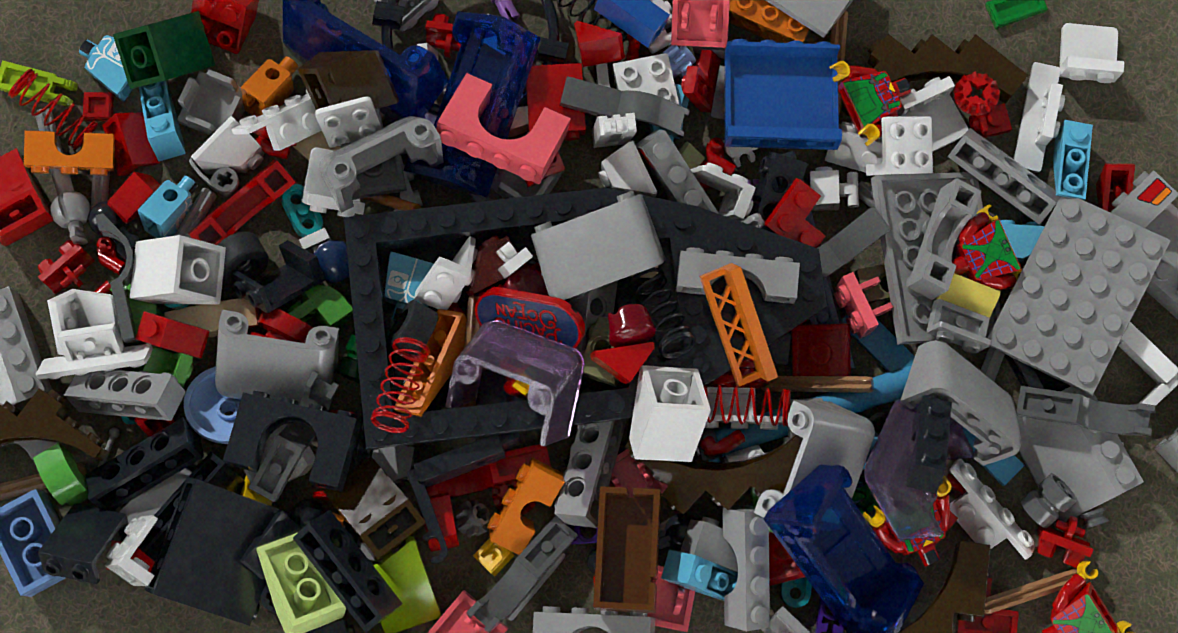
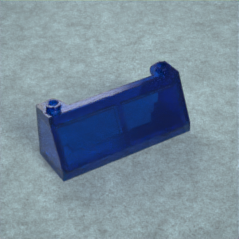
[283,0,449,118]
[403,11,541,198]
[763,465,924,633]

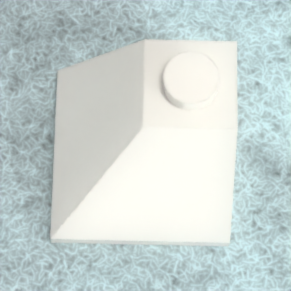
[191,116,265,175]
[598,141,657,198]

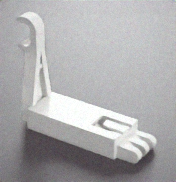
[592,63,637,148]
[1117,322,1178,446]

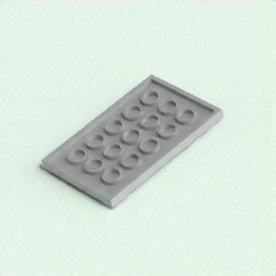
[871,172,1001,345]
[988,191,1171,396]

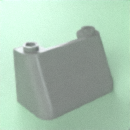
[320,116,444,213]
[531,191,666,300]
[215,310,339,405]
[900,340,1022,466]
[754,400,875,530]

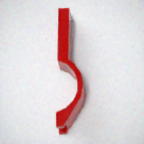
[426,443,551,498]

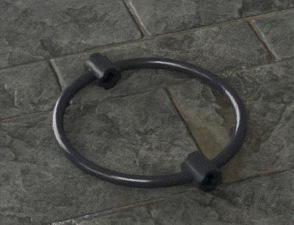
[372,0,569,123]

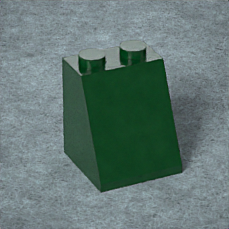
[113,11,215,89]

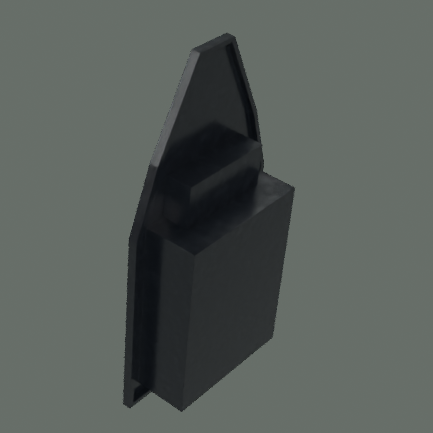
[344,188,827,450]

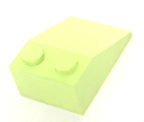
[256,533,347,633]

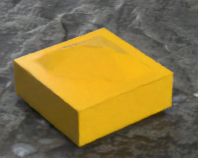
[473,538,515,577]

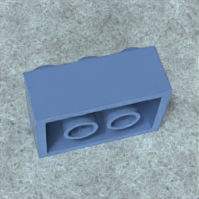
[0,489,65,597]

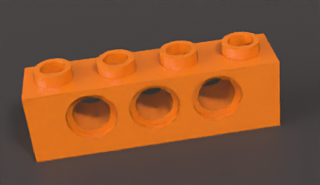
[729,0,810,43]

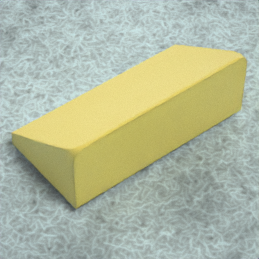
[936,273,1000,318]

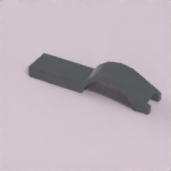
[559,76,689,138]
[818,207,892,280]
[96,213,138,345]
[249,371,340,502]
[1016,386,1156,436]
[466,516,578,633]

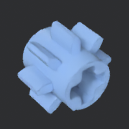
[663,45,696,78]

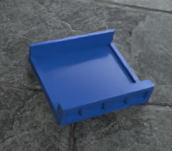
[724,39,842,150]

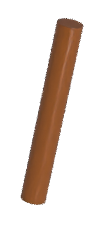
[363,194,421,211]

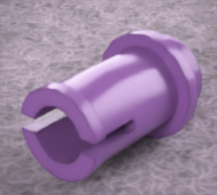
[490,0,520,24]

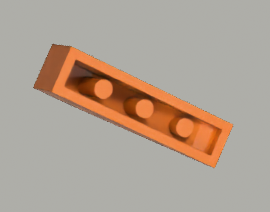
[394,309,467,417]

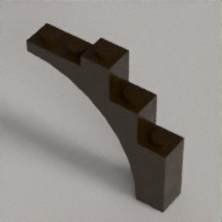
[842,34,1029,116]
[0,388,109,461]
[625,435,803,514]
[897,541,990,633]

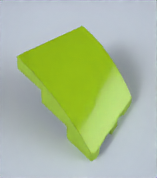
[373,535,442,633]

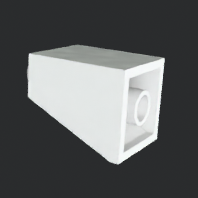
[130,235,226,305]
[629,365,711,462]

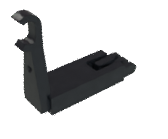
[407,432,521,564]

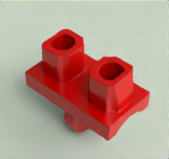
[425,13,477,58]
[38,240,95,294]
[1036,516,1094,568]

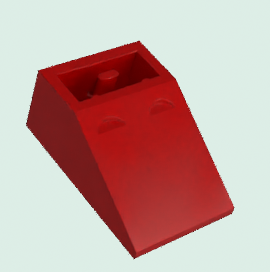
[0,148,54,247]

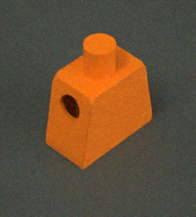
[241,56,298,117]

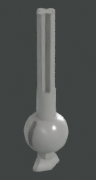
[35,108,91,245]

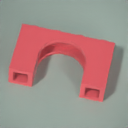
[436,73,571,185]

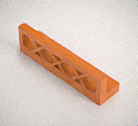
[699,263,778,387]

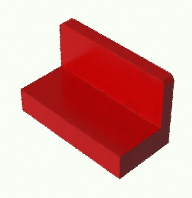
[102,112,160,176]

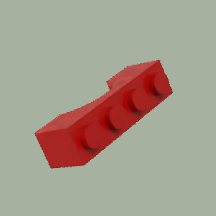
[187,160,296,245]

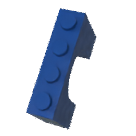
[594,0,670,48]

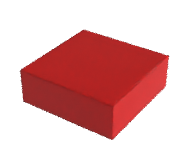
[83,92,114,121]

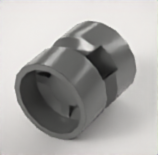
[1020,473,1078,528]

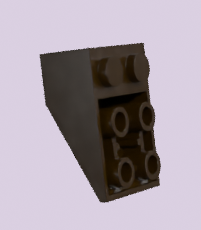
[298,50,400,110]
[323,456,426,562]

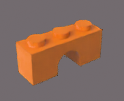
[24,130,115,176]
[487,457,565,555]

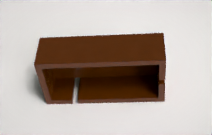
[593,486,661,613]

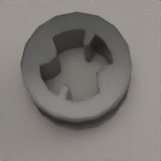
[1079,507,1109,529]

